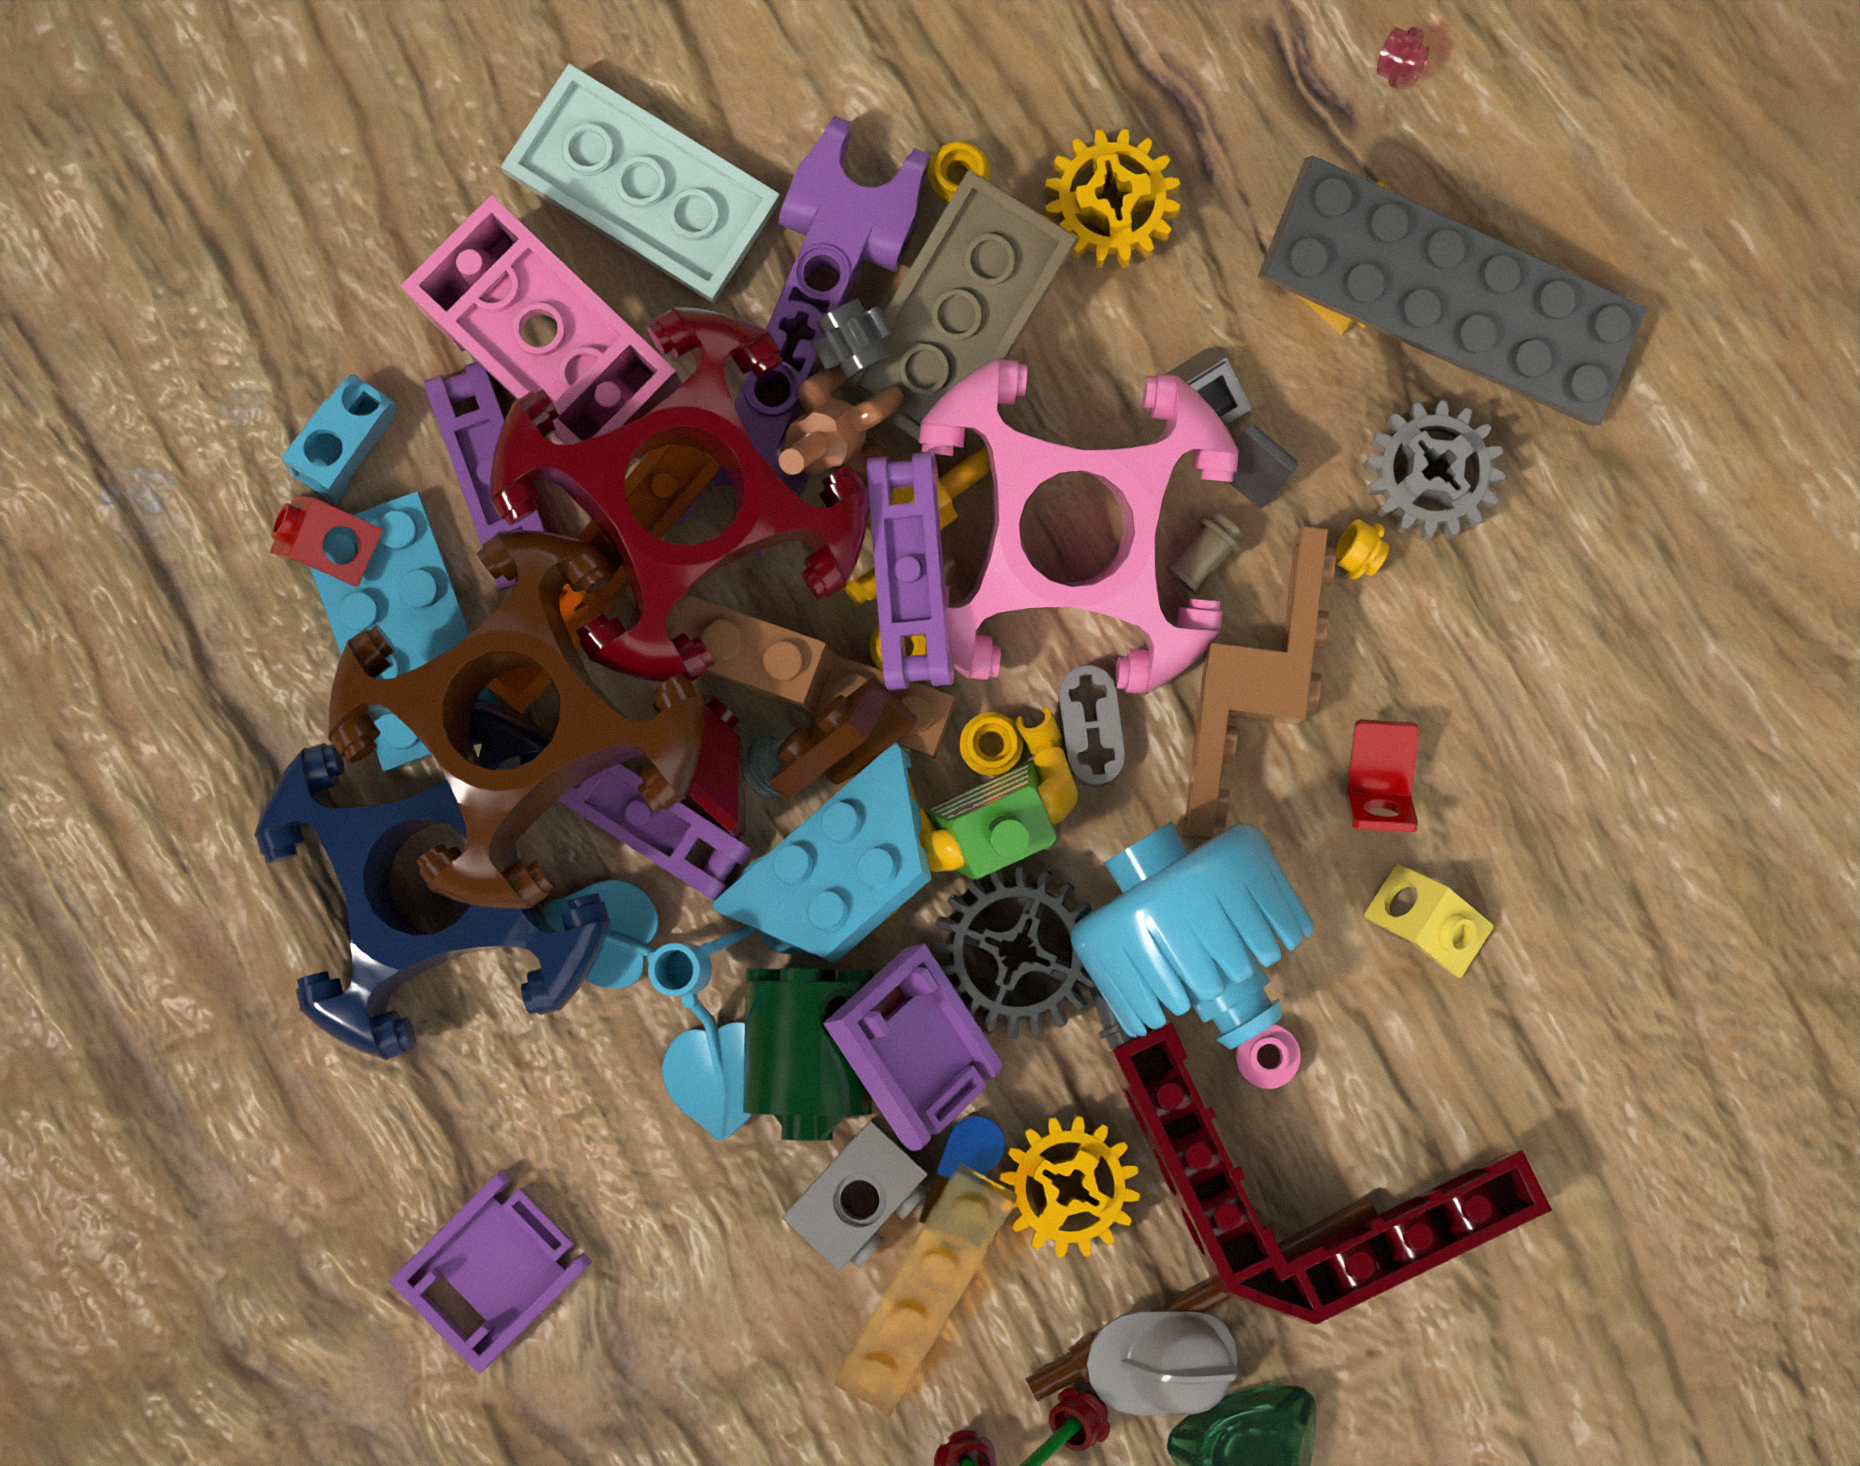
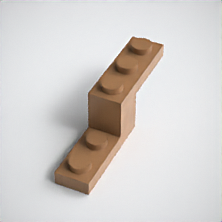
[1182,526,1336,841]
[626,594,957,759]

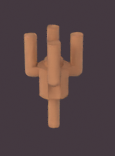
[779,366,904,482]

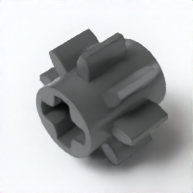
[811,298,894,379]

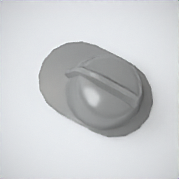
[1087,1311,1238,1415]

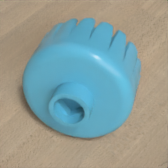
[1071,822,1314,1049]

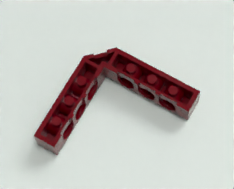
[1106,1023,1552,1325]

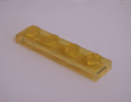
[834,1163,1017,1416]

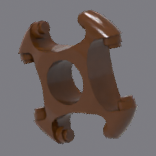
[328,530,704,910]

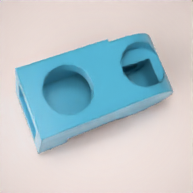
[281,374,398,506]

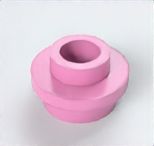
[1235,1025,1301,1089]

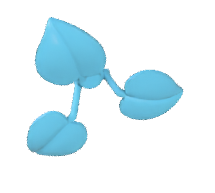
[544,855,806,1140]

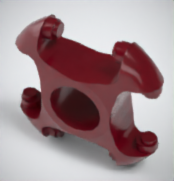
[489,307,869,683]

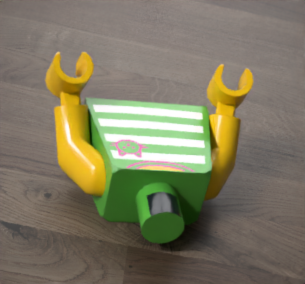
[908,706,1078,879]

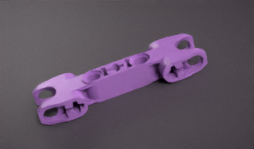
[678,115,930,558]

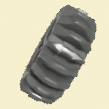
[930,865,1096,1040]

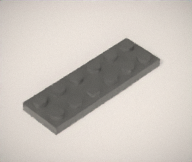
[1257,155,1647,426]

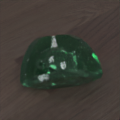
[1167,1385,1316,1466]

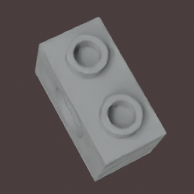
[782,1118,928,1271]

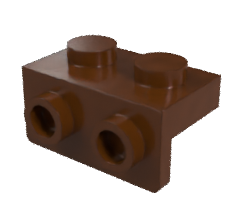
[769,676,918,800]

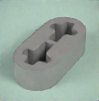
[1058,665,1125,787]

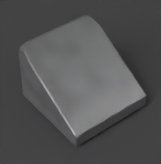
[1166,348,1252,426]
[1229,424,1299,508]

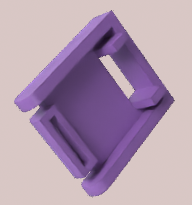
[823,943,1003,1151]
[388,1169,593,1375]

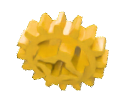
[1044,129,1181,268]
[999,1115,1140,1258]

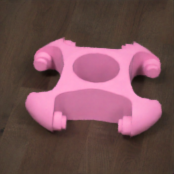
[919,358,1240,695]

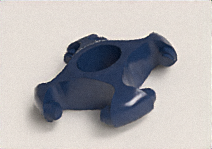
[254,698,611,1060]

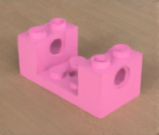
[401,195,682,444]

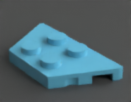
[711,743,931,964]

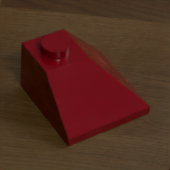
[646,695,746,840]

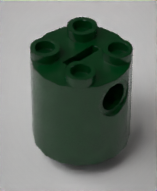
[743,968,874,1141]

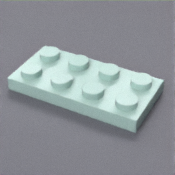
[501,63,781,304]

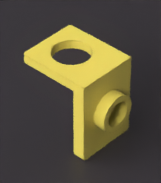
[1364,864,1493,978]

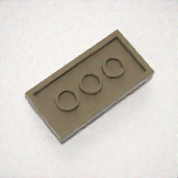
[839,170,1080,457]

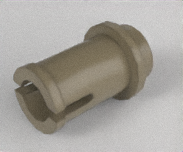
[1166,512,1245,595]

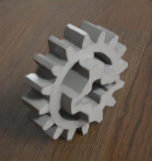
[1364,400,1505,541]

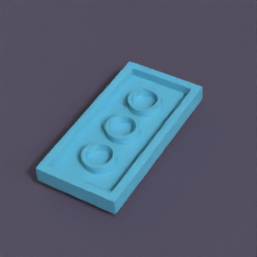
[310,491,497,773]

